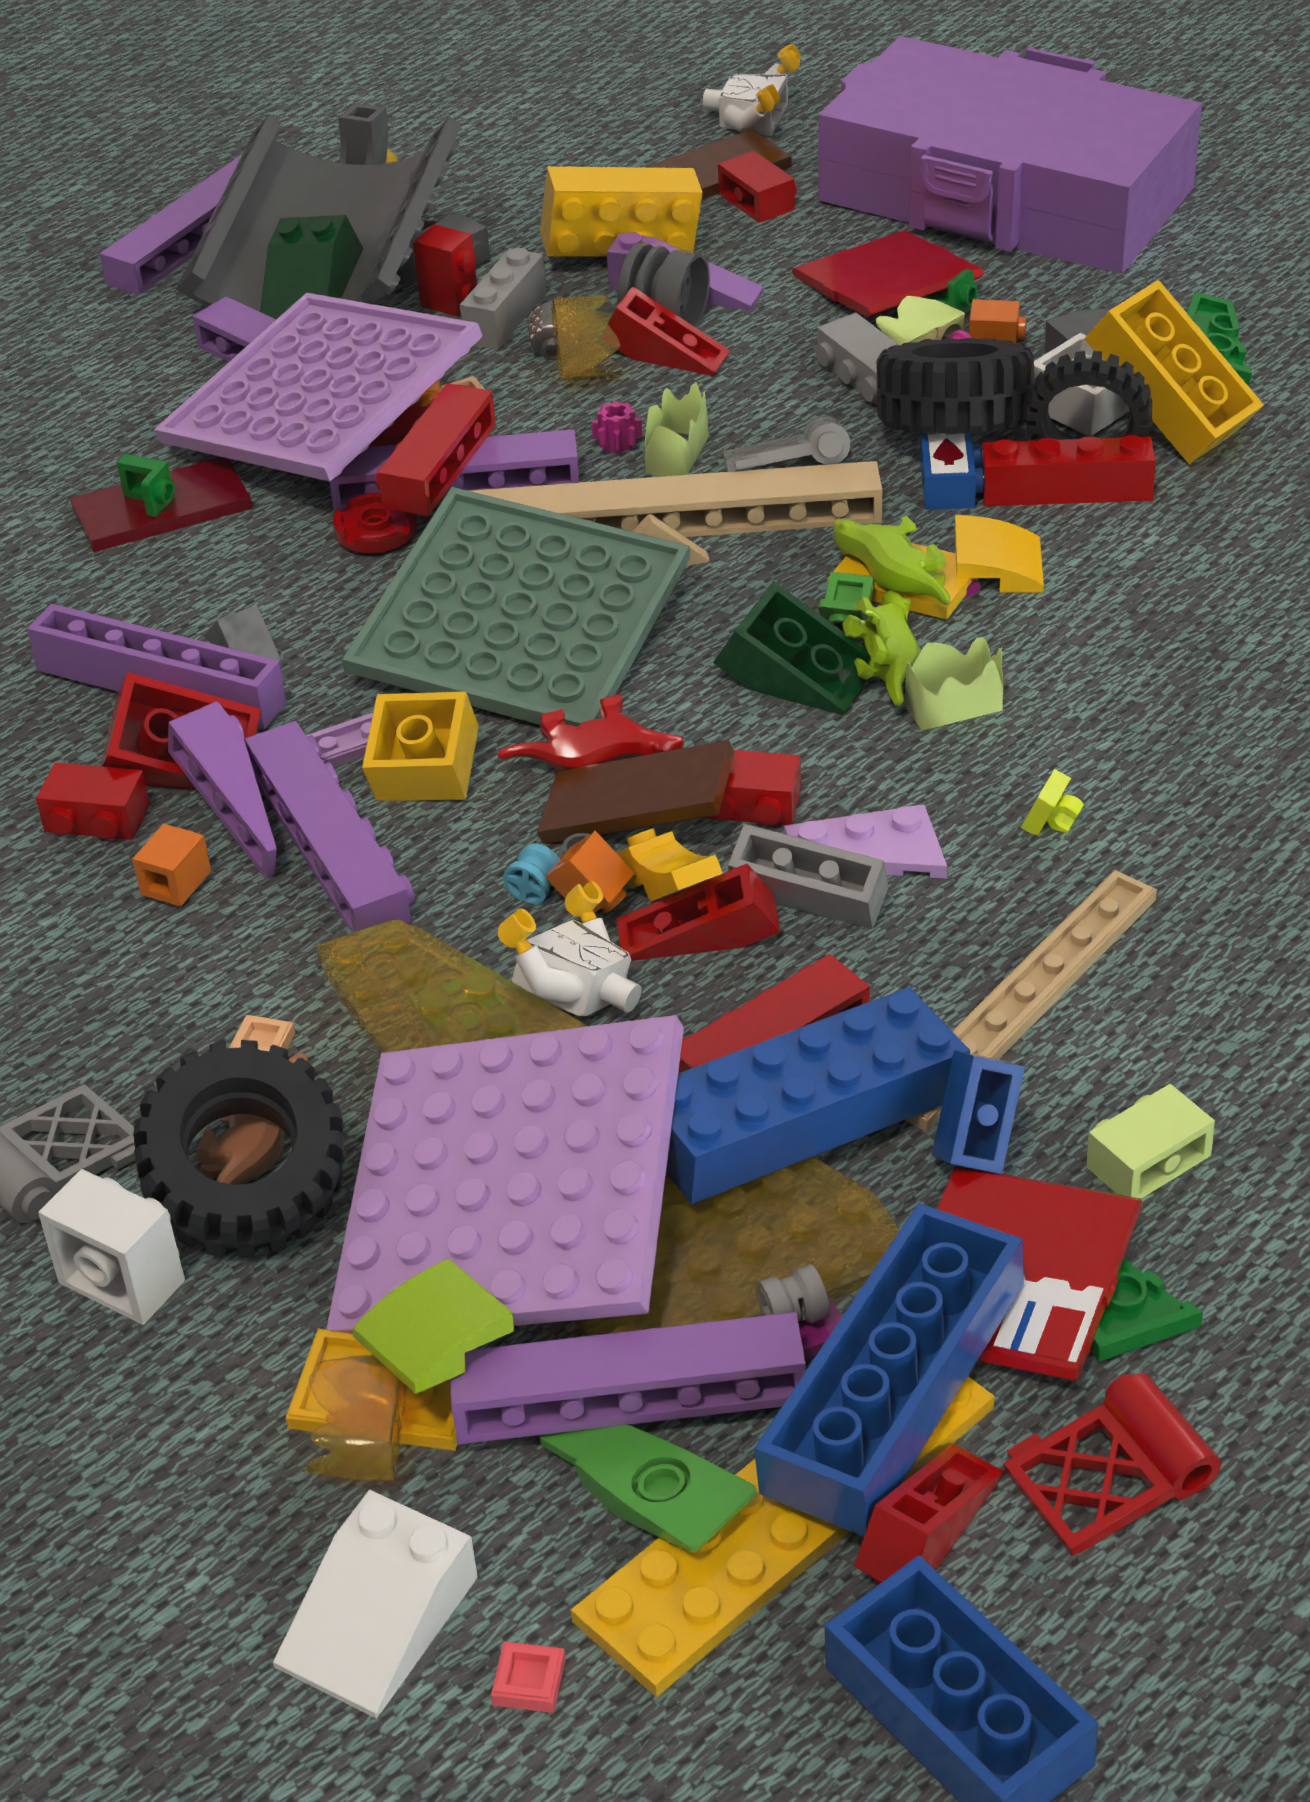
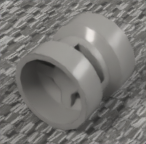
[756,1264,830,1324]

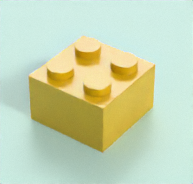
[362,692,479,801]

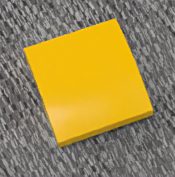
[954,515,1044,593]

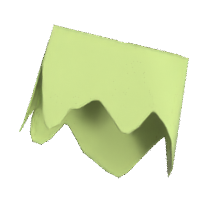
[876,296,965,345]
[645,382,709,476]
[904,637,1003,731]

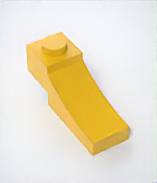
[617,828,723,902]

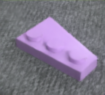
[784,804,947,879]

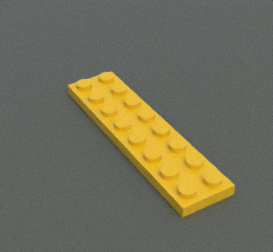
[571,1376,995,1698]

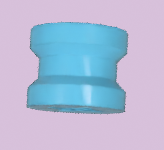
[503,843,560,905]

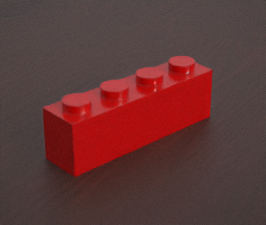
[376,383,496,516]
[982,435,1156,506]
[678,954,870,1073]

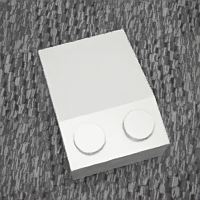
[273,1489,478,1719]

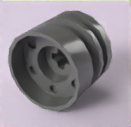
[617,242,710,327]

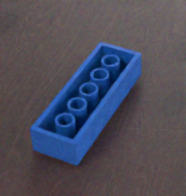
[666,987,970,1204]
[754,1203,1024,1536]

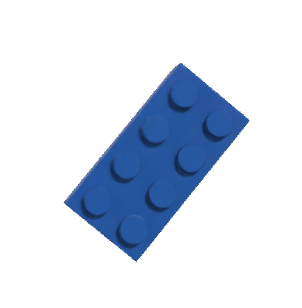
[824,1555,1098,1802]

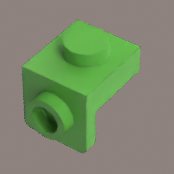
[818,572,875,633]

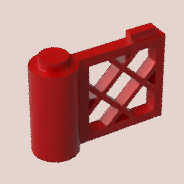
[1003,1373,1221,1556]

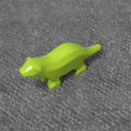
[833,516,950,605]
[842,590,921,706]

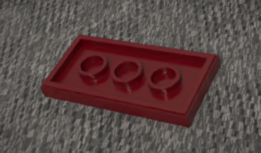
[70,457,252,553]

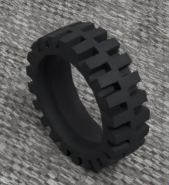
[1026,351,1152,441]

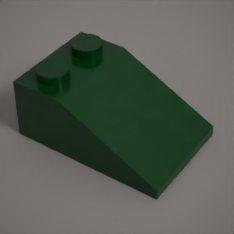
[260,215,363,320]
[713,581,871,715]

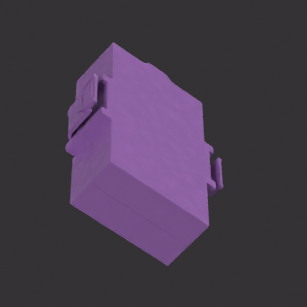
[818,36,1202,274]

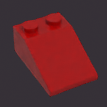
[100,672,261,790]

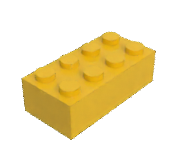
[540,166,703,257]
[1084,280,1264,465]

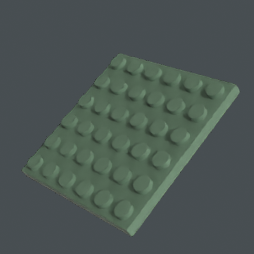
[342,487,690,726]

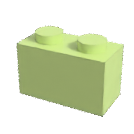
[1086,1084,1215,1198]

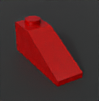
[600,286,730,376]
[617,863,781,961]
[854,1443,1004,1585]

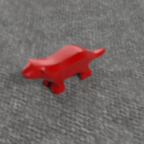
[497,694,684,771]

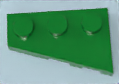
[1187,291,1252,385]
[1090,1257,1203,1362]

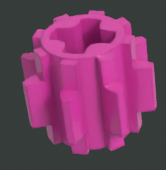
[591,401,643,454]

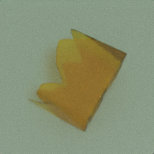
[551,295,622,382]
[302,1355,407,1481]

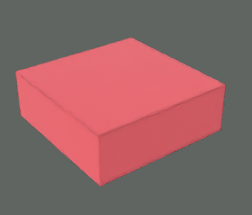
[491,1641,566,1713]

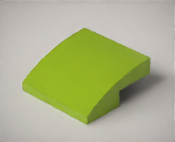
[353,1258,514,1394]

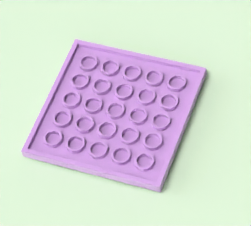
[154,293,483,481]
[326,1015,684,1333]

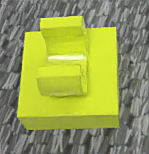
[1020,769,1084,835]

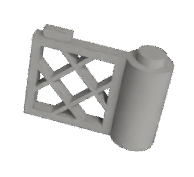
[722,415,850,472]
[0,1084,135,1223]

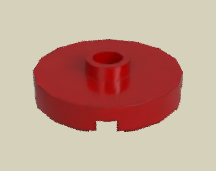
[333,493,417,553]

